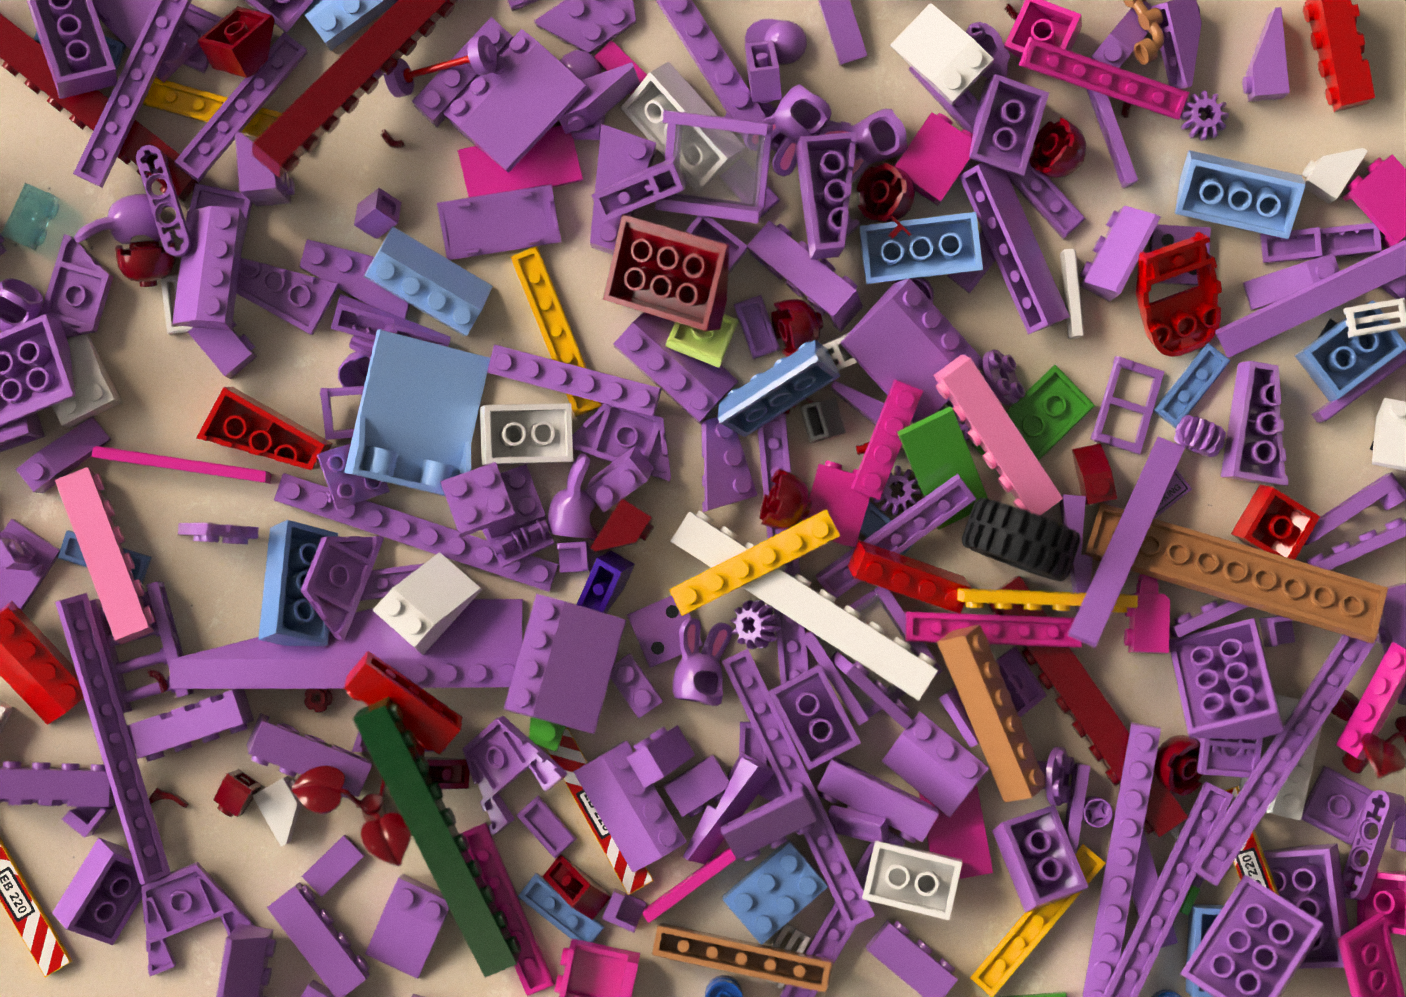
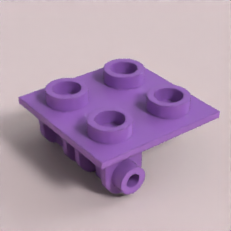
[317,443,390,510]
[482,520,555,568]

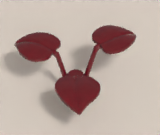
[1331,689,1406,779]
[292,738,425,866]

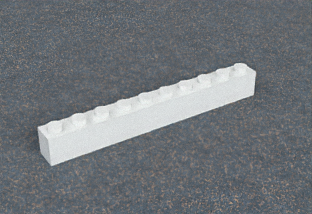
[671,510,939,700]

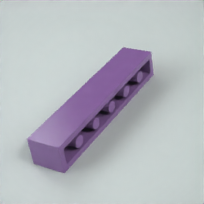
[959,163,1070,335]

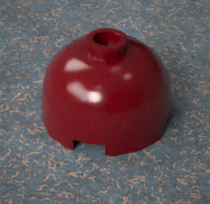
[1029,118,1087,178]
[856,163,915,223]
[115,240,175,287]
[771,299,823,357]
[759,469,812,530]
[1154,735,1202,796]

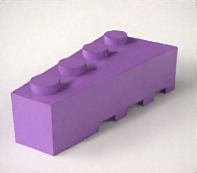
[1221,361,1288,486]

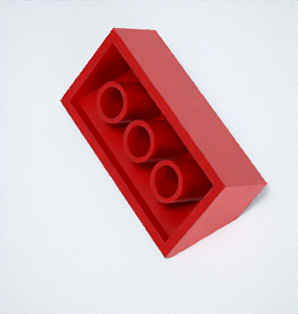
[0,601,84,725]

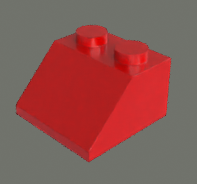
[1231,484,1321,560]

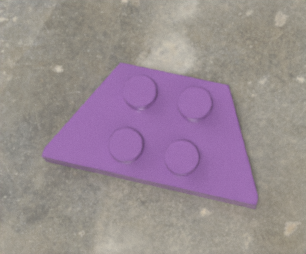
[534,0,636,54]
[39,234,114,338]
[572,404,671,482]
[178,523,259,544]
[301,536,384,640]

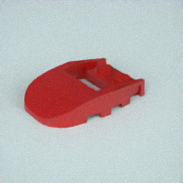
[1136,232,1222,357]

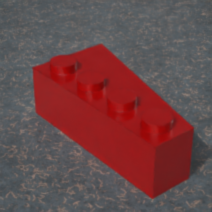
[1303,0,1375,112]
[196,387,333,470]

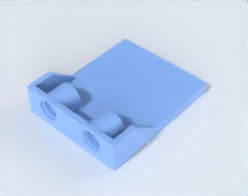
[344,330,490,496]

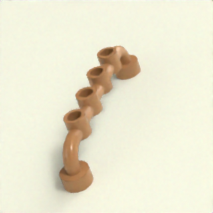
[1123,0,1164,65]

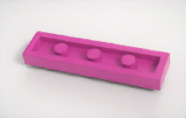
[851,379,923,500]
[1336,642,1406,761]

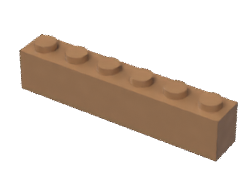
[937,624,1045,802]
[652,923,834,993]

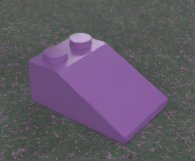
[969,74,1049,176]
[768,664,861,770]
[365,874,450,979]

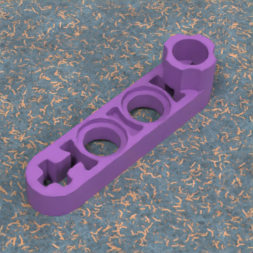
[136,145,192,257]
[1304,472,1406,546]
[1342,790,1406,901]

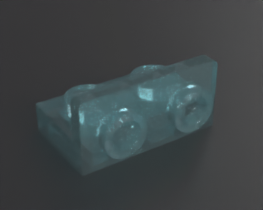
[1,183,60,251]

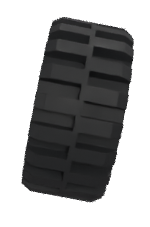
[962,498,1081,582]

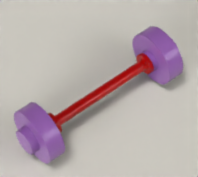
[384,35,497,98]

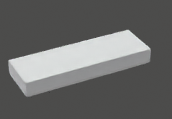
[1060,249,1084,339]

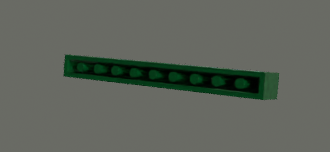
[352,697,521,978]

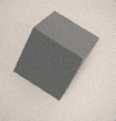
[800,398,846,443]

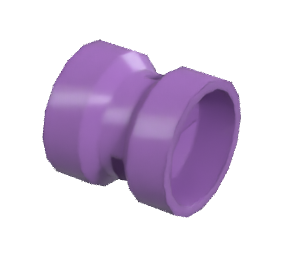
[1082,796,1113,828]

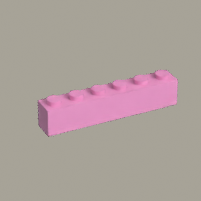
[933,355,1063,516]
[55,467,155,645]

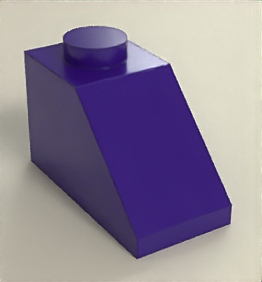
[576,550,635,614]

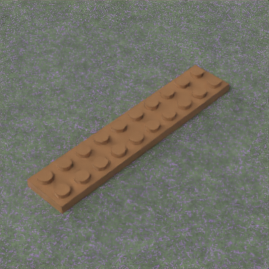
[1085,503,1388,643]

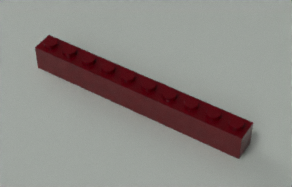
[252,0,458,178]
[0,14,204,202]
[988,576,1188,838]

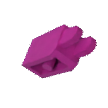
[1124,574,1170,654]

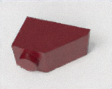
[1071,443,1117,505]
[425,757,470,789]
[213,769,263,817]
[542,854,611,920]

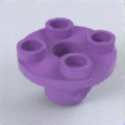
[980,349,1025,406]
[1037,747,1075,806]

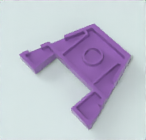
[463,716,568,836]
[141,862,255,976]

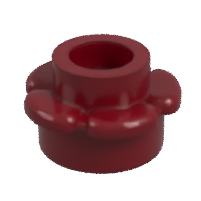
[304,689,333,713]

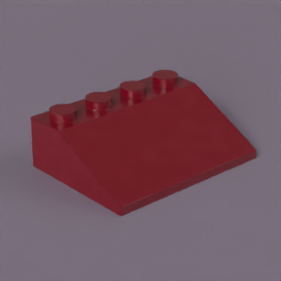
[603,214,730,331]

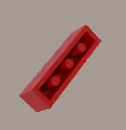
[848,540,972,614]
[344,651,463,755]

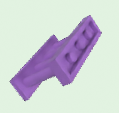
[90,582,194,713]

